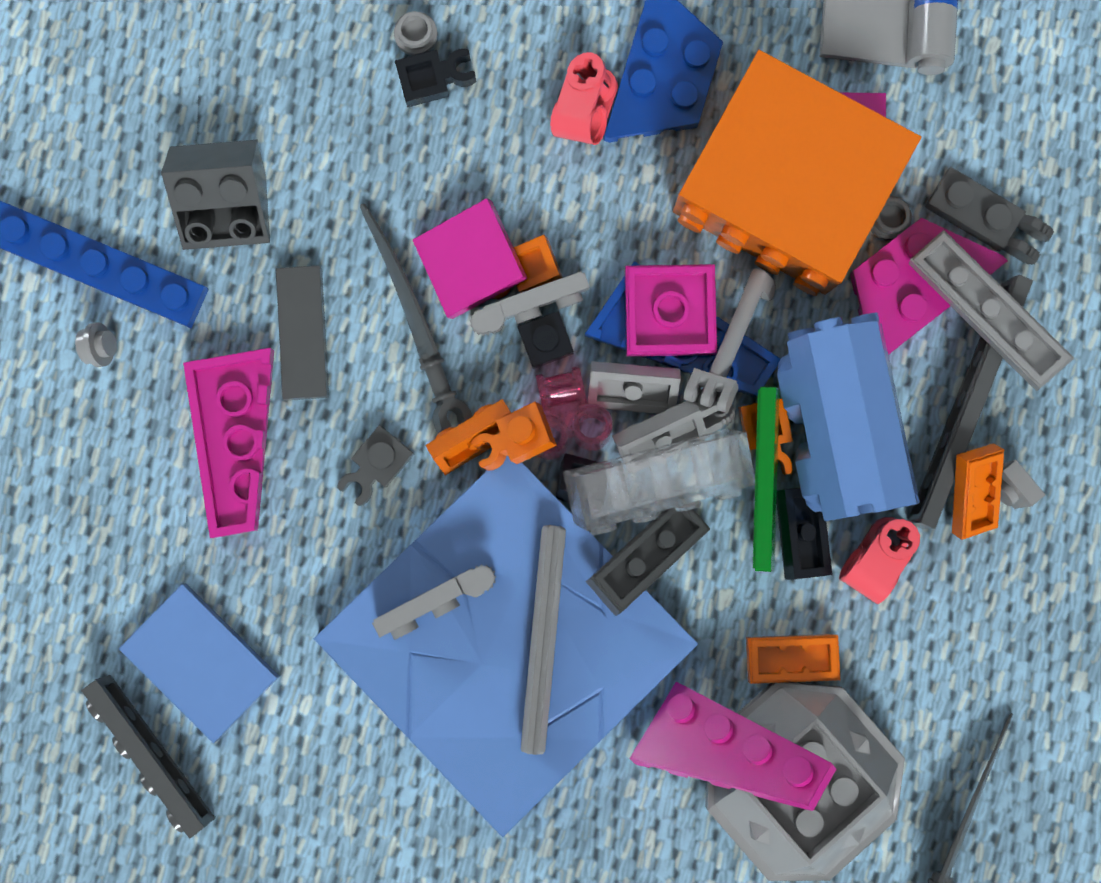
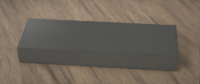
[276,266,329,401]
[585,496,710,616]

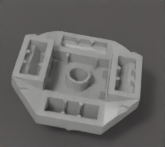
[705,682,905,881]

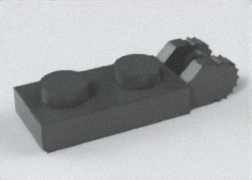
[925,167,1054,265]

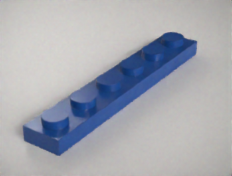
[0,201,209,328]

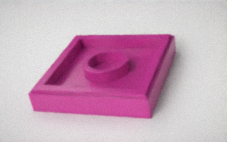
[413,198,528,319]
[625,264,717,357]

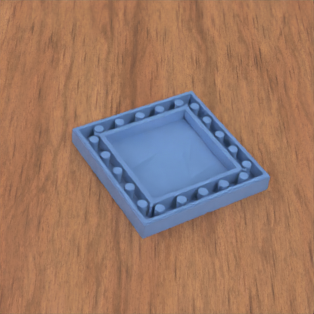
[313,456,698,838]

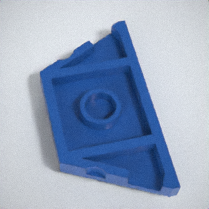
[604,0,723,143]

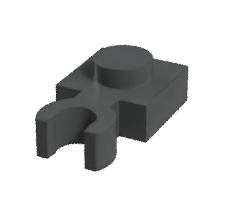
[337,425,415,506]

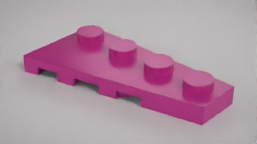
[183,348,275,538]
[629,682,836,811]

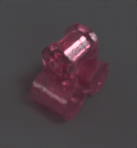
[535,366,612,460]

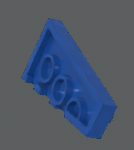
[585,261,781,398]

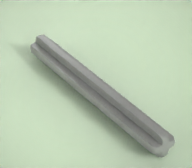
[521,525,566,755]

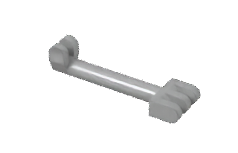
[684,269,776,413]

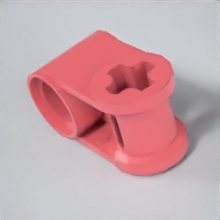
[550,52,618,145]
[839,517,920,604]

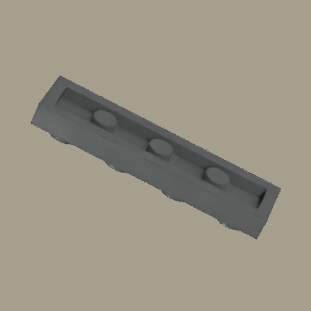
[81,675,215,839]

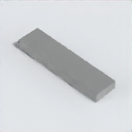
[909,230,1074,391]

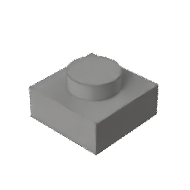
[1000,460,1045,509]

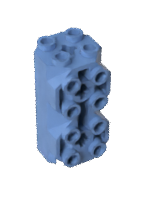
[777,312,920,521]

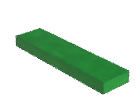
[753,387,780,572]

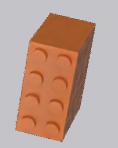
[673,49,922,296]

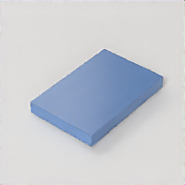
[119,584,280,743]

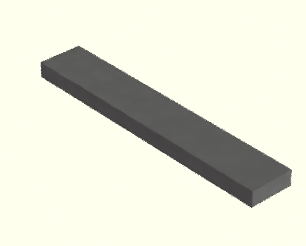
[908,275,1033,529]

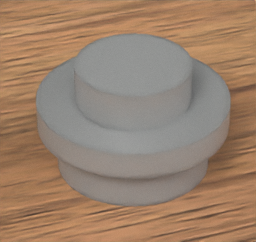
[394,11,438,56]
[75,322,117,367]

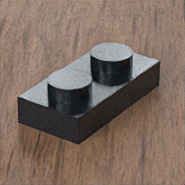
[776,488,832,580]

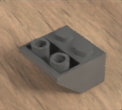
[161,139,270,250]

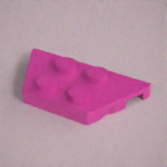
[850,217,1008,355]

